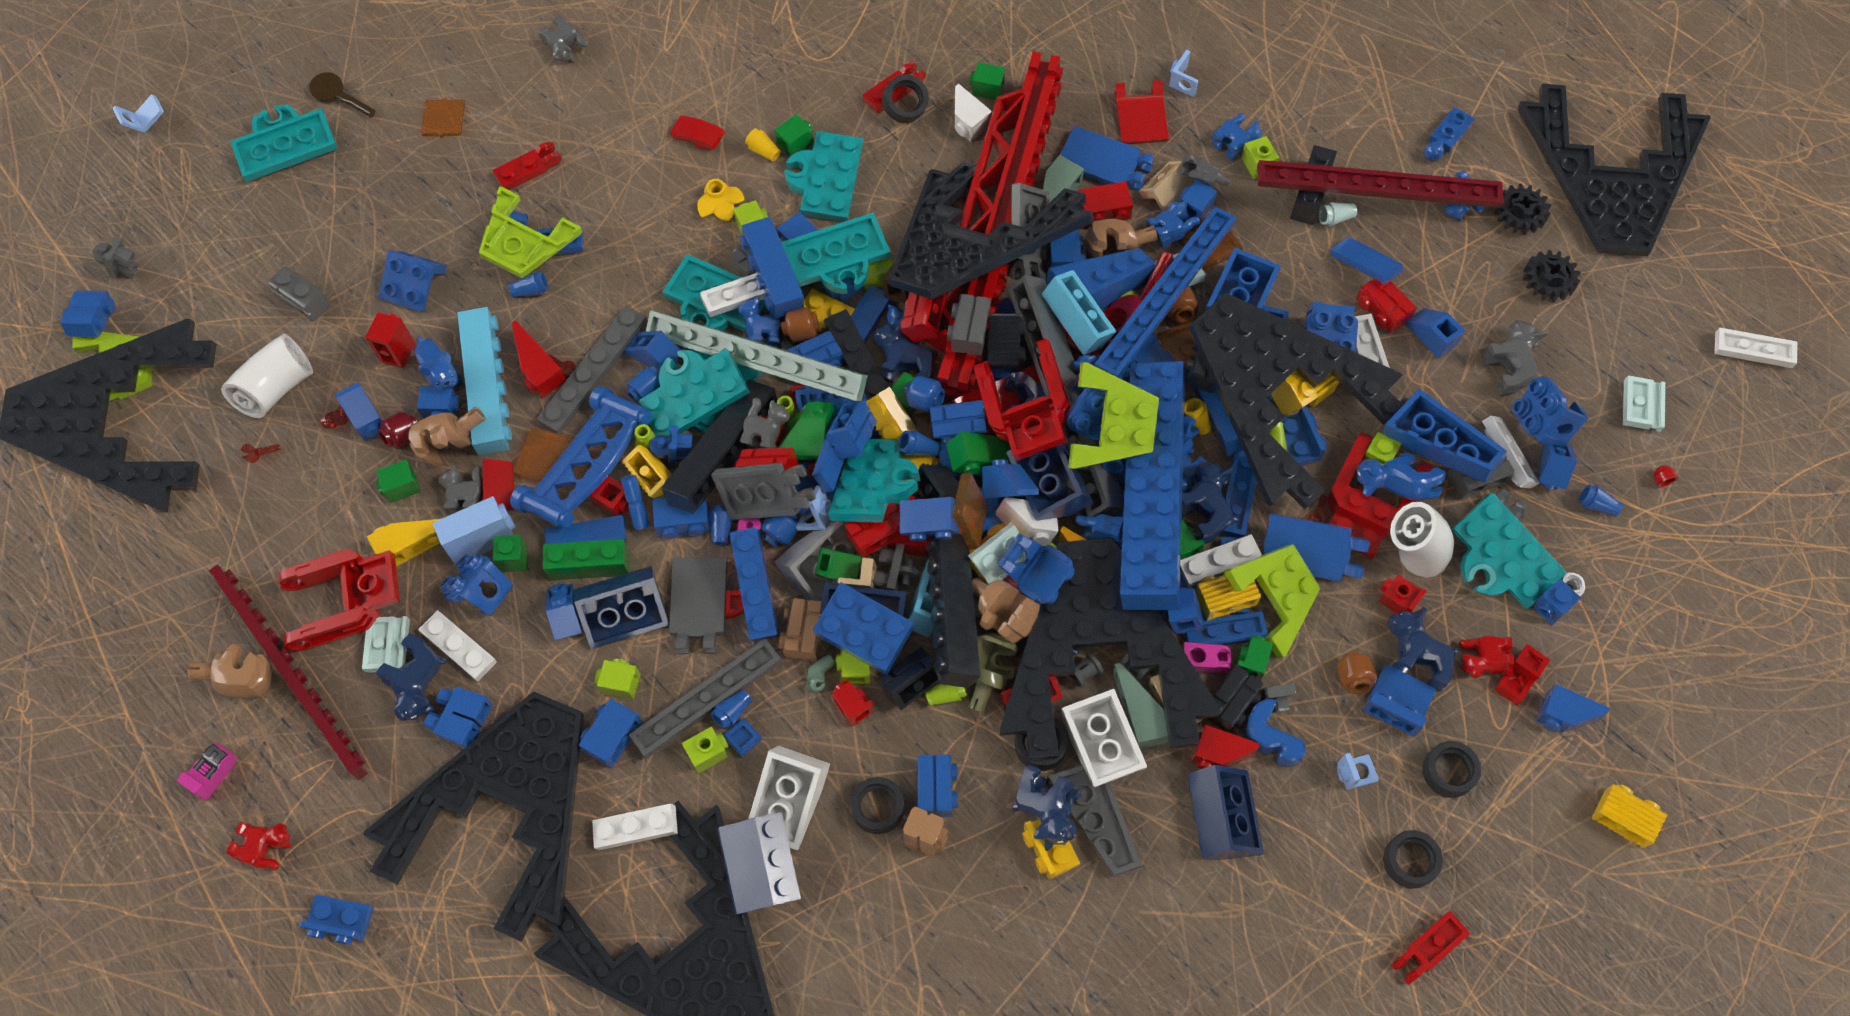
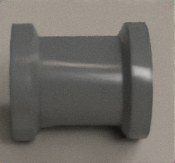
[1070,652,1104,688]

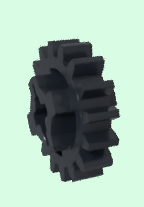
[1494,183,1551,235]
[1523,250,1581,302]

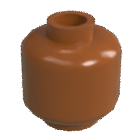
[1167,287,1199,323]
[781,307,820,343]
[1337,652,1377,695]

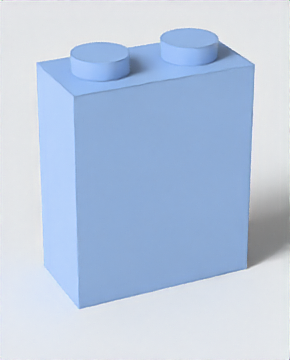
[432,496,516,565]

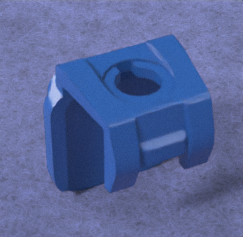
[1305,302,1358,352]
[1065,375,1105,440]
[1512,376,1588,446]
[997,533,1074,604]
[440,554,513,617]

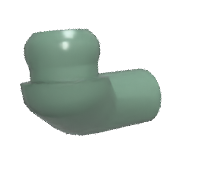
[807,654,836,692]

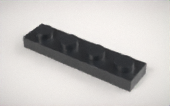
[824,309,888,400]

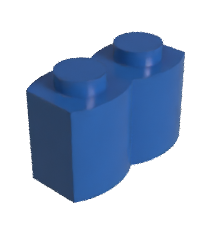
[61,290,115,337]

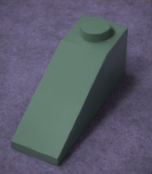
[1043,155,1084,203]
[1113,663,1169,749]

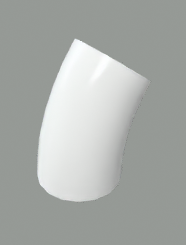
[221,334,313,418]
[1390,502,1454,577]

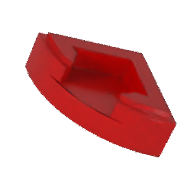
[724,590,744,619]

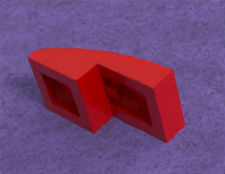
[670,115,725,150]
[1494,644,1551,706]

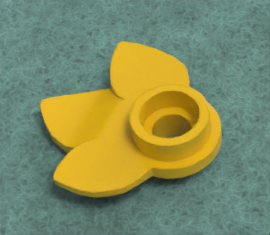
[697,179,745,221]

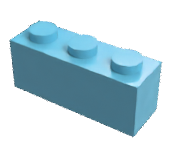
[1041,270,1116,355]

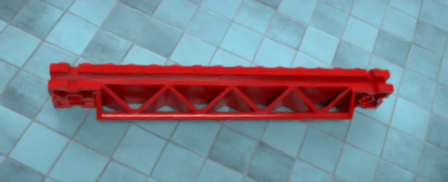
[925,51,1064,403]

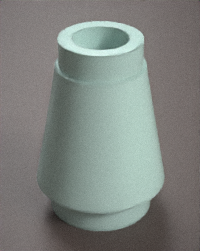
[1318,202,1357,227]

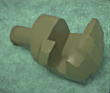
[968,632,1018,713]

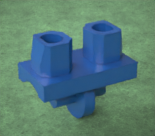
[650,425,692,469]

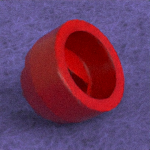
[1653,465,1679,488]

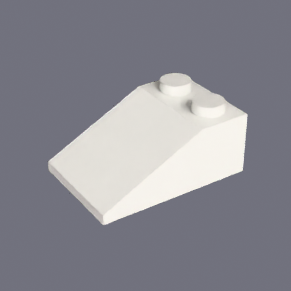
[1060,689,1147,788]
[749,746,830,850]

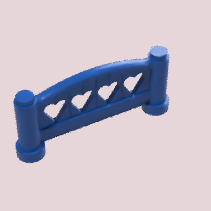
[510,386,652,528]

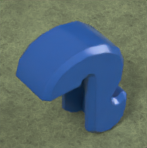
[1244,698,1306,767]

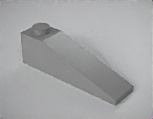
[774,520,856,601]

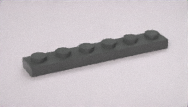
[536,305,647,435]
[629,638,782,759]

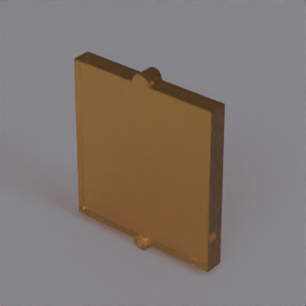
[421,98,465,138]

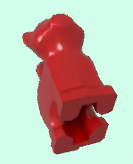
[1458,636,1514,679]
[226,822,292,871]

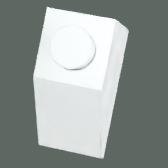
[955,84,992,142]
[996,497,1058,545]

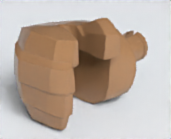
[1085,219,1158,258]
[409,406,486,466]
[972,578,1040,644]
[187,644,272,698]

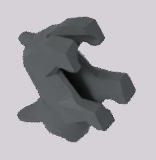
[1482,320,1548,396]

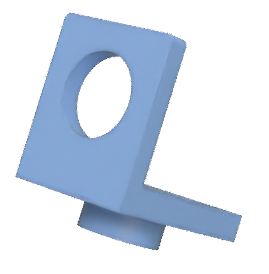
[1169,50,1198,97]
[113,94,164,133]
[796,485,831,531]
[1337,753,1379,790]

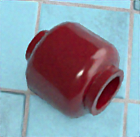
[378,412,418,450]

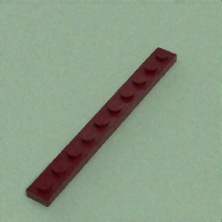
[1257,160,1504,208]
[208,564,368,780]

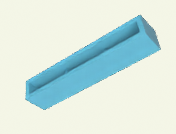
[457,307,512,456]

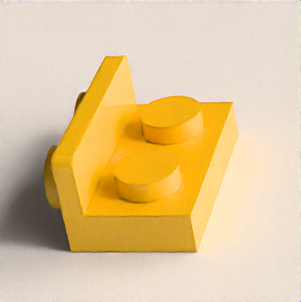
[1022,820,1080,880]

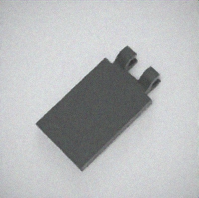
[1010,183,1049,280]
[711,463,816,520]
[669,557,728,654]

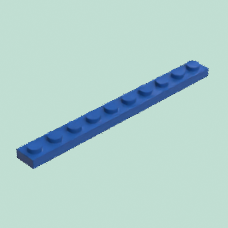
[1094,206,1237,378]
[1220,306,1289,538]

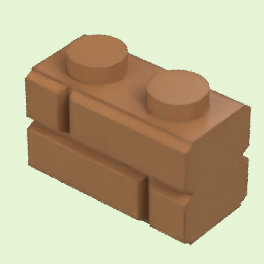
[779,598,822,661]
[903,807,948,857]

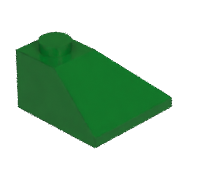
[777,401,836,460]

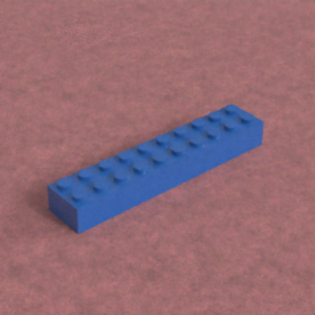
[1120,361,1185,610]

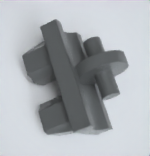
[92,237,139,279]
[873,543,920,591]

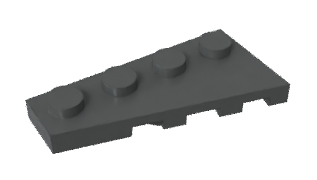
[1047,765,1141,877]

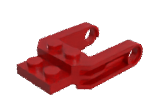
[974,338,1071,461]
[1326,431,1434,559]
[279,548,400,651]

